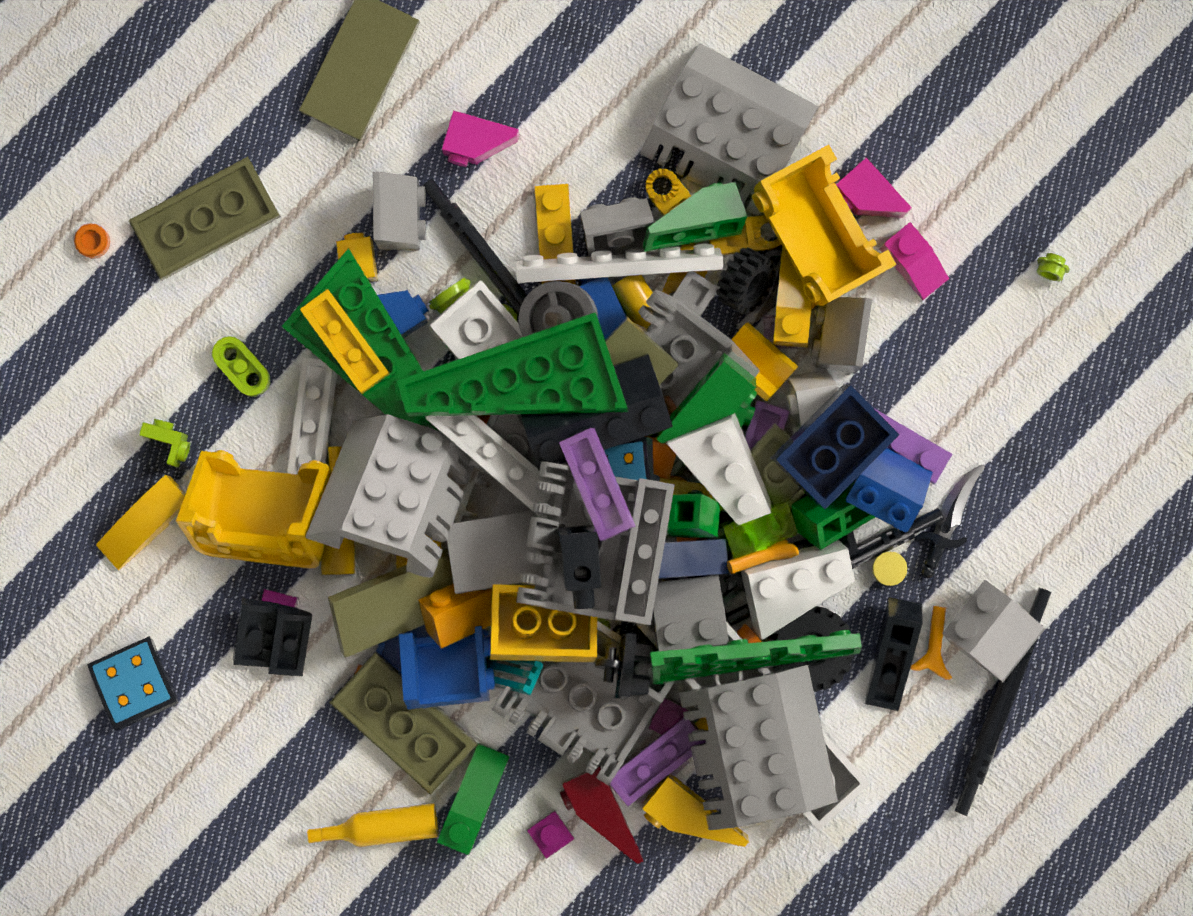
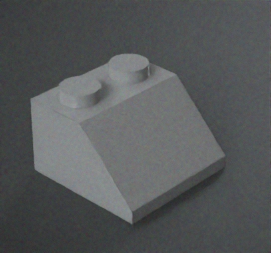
[373,172,426,250]
[580,198,654,256]
[811,297,872,374]
[653,575,729,651]
[942,580,1045,682]

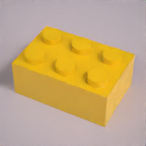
[490,584,598,662]

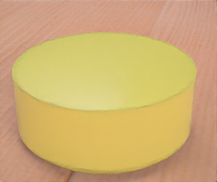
[872,552,907,586]

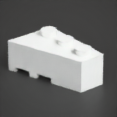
[787,369,838,434]
[667,413,771,525]
[741,540,855,640]

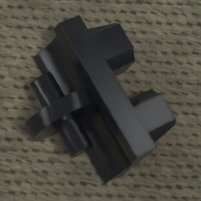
[595,633,653,700]

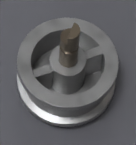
[519,281,598,337]

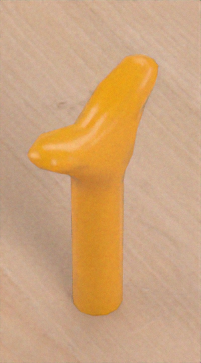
[727,539,799,574]
[910,606,952,680]

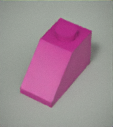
[442,110,520,167]
[836,158,912,218]
[879,222,949,300]

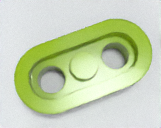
[212,336,270,397]

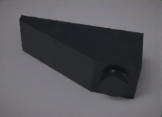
[865,597,923,711]

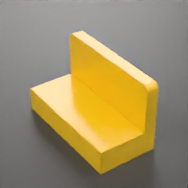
[731,322,798,401]

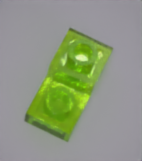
[723,501,799,559]

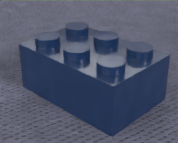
[770,384,900,509]

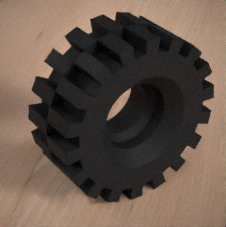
[768,606,855,692]

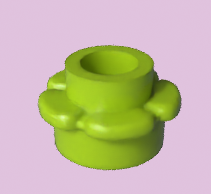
[1036,253,1070,282]

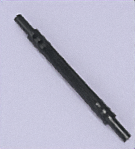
[423,179,527,316]
[725,508,944,626]
[955,587,1052,816]

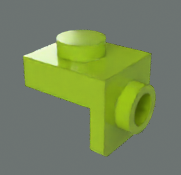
[139,418,190,467]

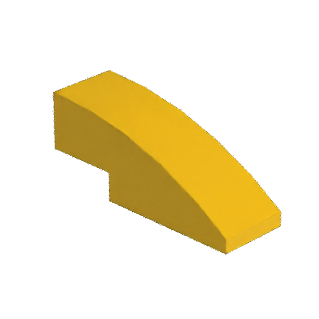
[96,475,186,570]

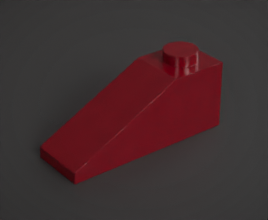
[559,764,644,864]

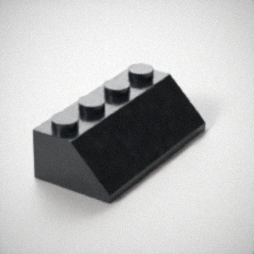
[520,354,673,471]

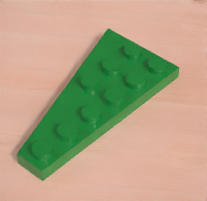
[281,248,439,431]
[396,312,629,417]
[650,630,862,685]

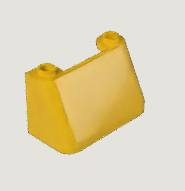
[752,144,896,306]
[176,450,332,568]

